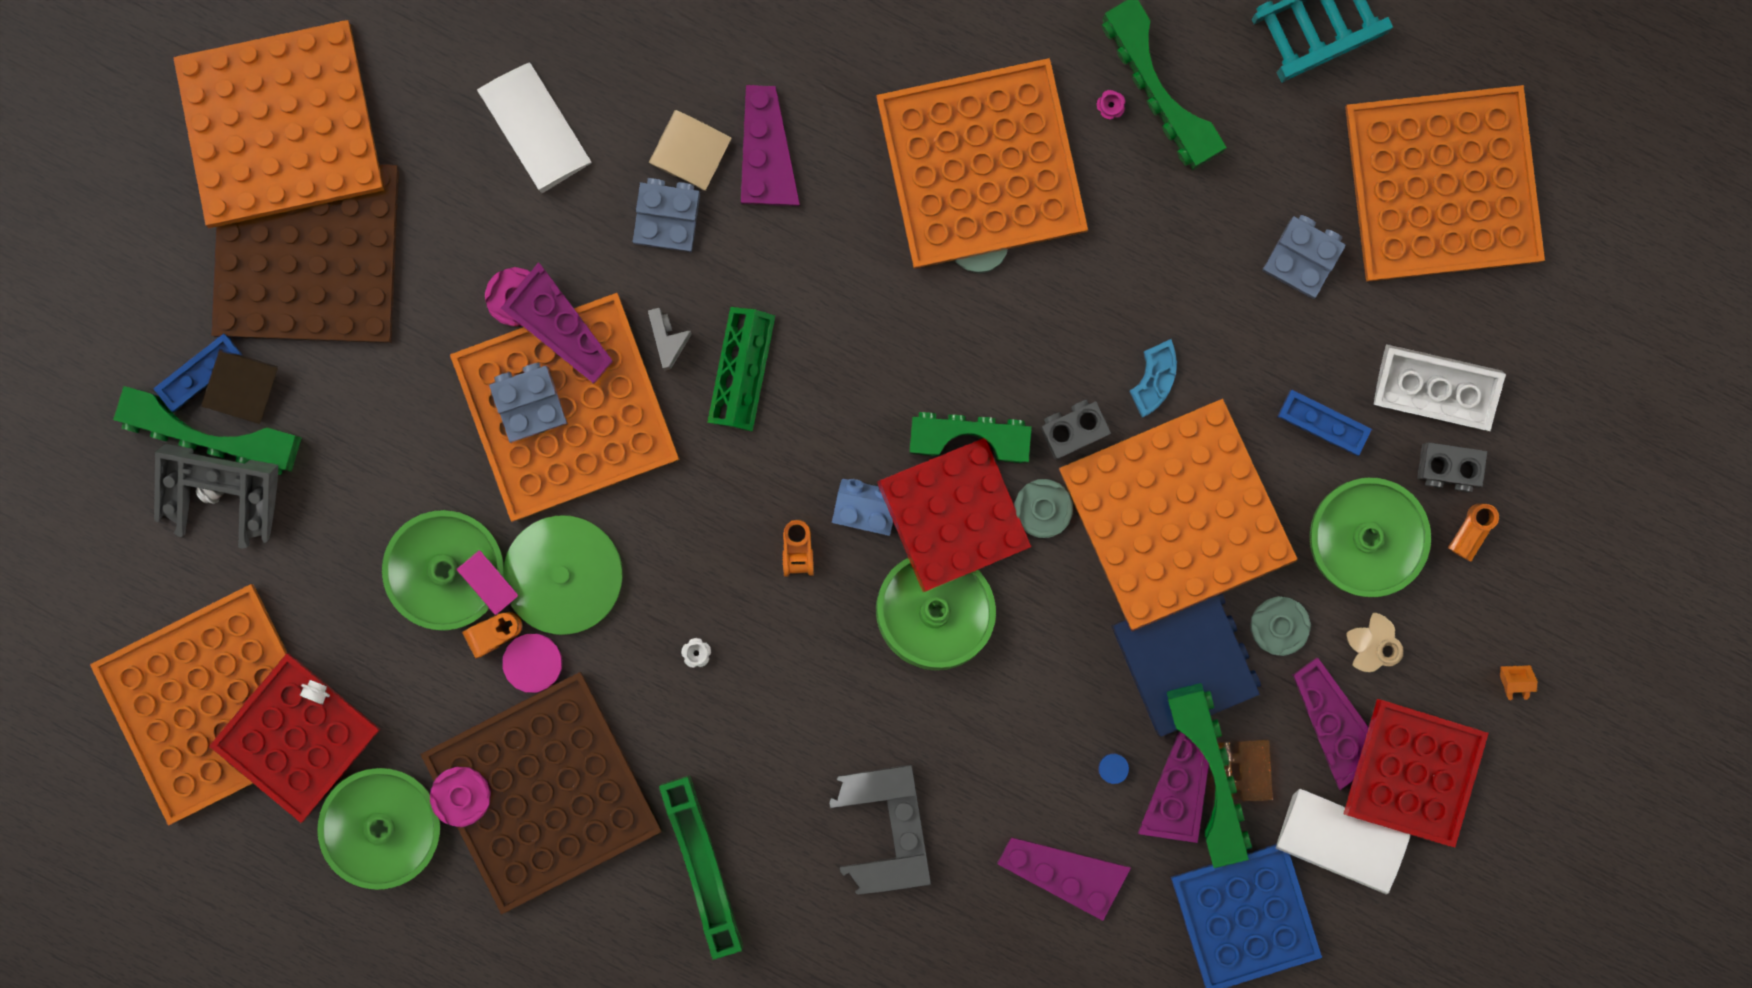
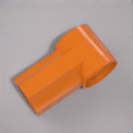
[1448,503,1499,562]

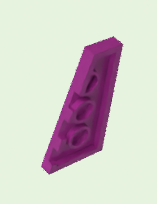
[741,85,800,207]
[501,262,613,384]
[1292,657,1369,790]
[1137,731,1209,843]
[997,837,1131,921]

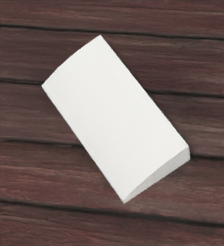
[477,62,592,193]
[1374,344,1506,431]
[1276,789,1411,894]

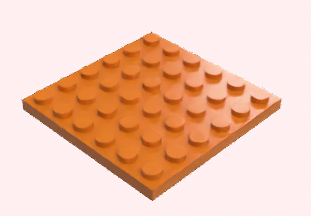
[173,20,384,228]
[876,58,1088,269]
[1345,85,1545,282]
[450,293,680,522]
[1059,399,1297,632]
[90,584,287,826]

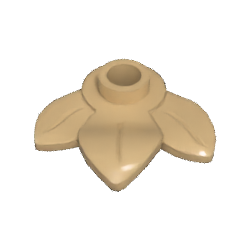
[1346,613,1403,672]

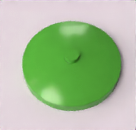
[1310,478,1431,597]
[382,510,503,630]
[503,516,623,635]
[876,558,996,670]
[317,768,440,890]

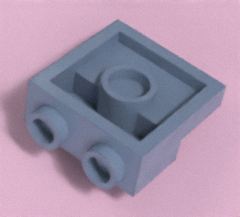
[633,178,700,253]
[1262,215,1346,299]
[489,363,568,443]

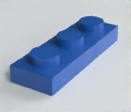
[153,334,243,412]
[1277,390,1372,456]

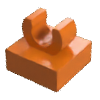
[1500,665,1538,700]

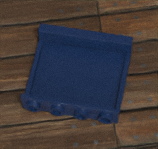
[1111,593,1261,737]

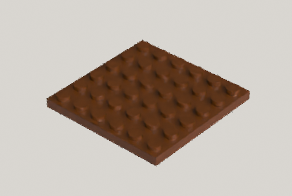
[211,165,399,343]
[420,672,663,915]

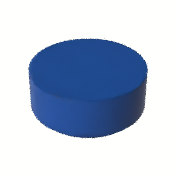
[1098,753,1129,784]

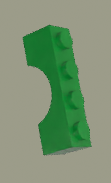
[909,412,1032,464]

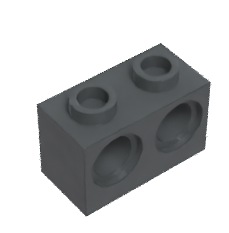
[1040,399,1111,460]
[1417,442,1488,492]

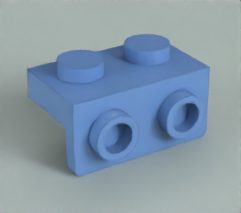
[832,479,893,536]

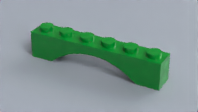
[1101,0,1227,171]
[113,386,302,475]
[1167,683,1252,868]
[659,775,743,960]

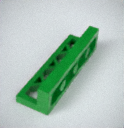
[707,307,776,431]

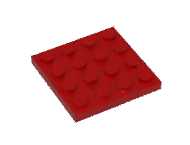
[877,438,1031,592]
[209,653,381,823]
[1343,699,1489,848]

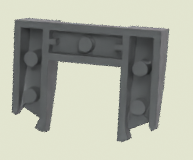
[154,444,278,549]
[829,764,931,895]

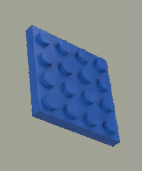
[1171,844,1322,988]

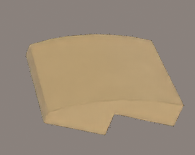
[649,110,731,191]

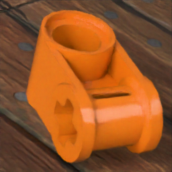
[783,520,814,577]
[462,612,523,659]

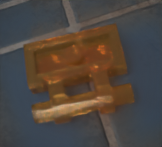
[1218,739,1273,802]

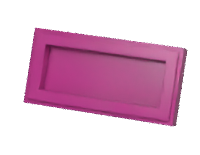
[456,550,518,615]

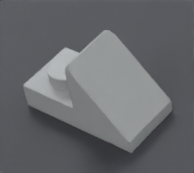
[648,308,692,371]

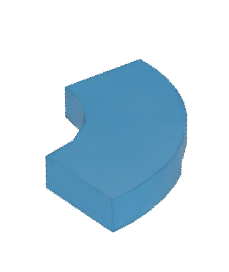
[1129,339,1177,418]

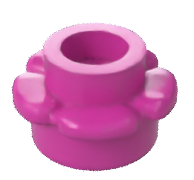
[1096,90,1126,119]

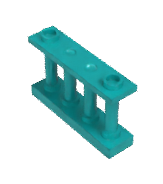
[1251,0,1393,83]

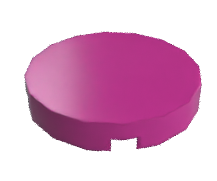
[485,267,530,327]
[503,634,562,692]
[430,766,491,827]

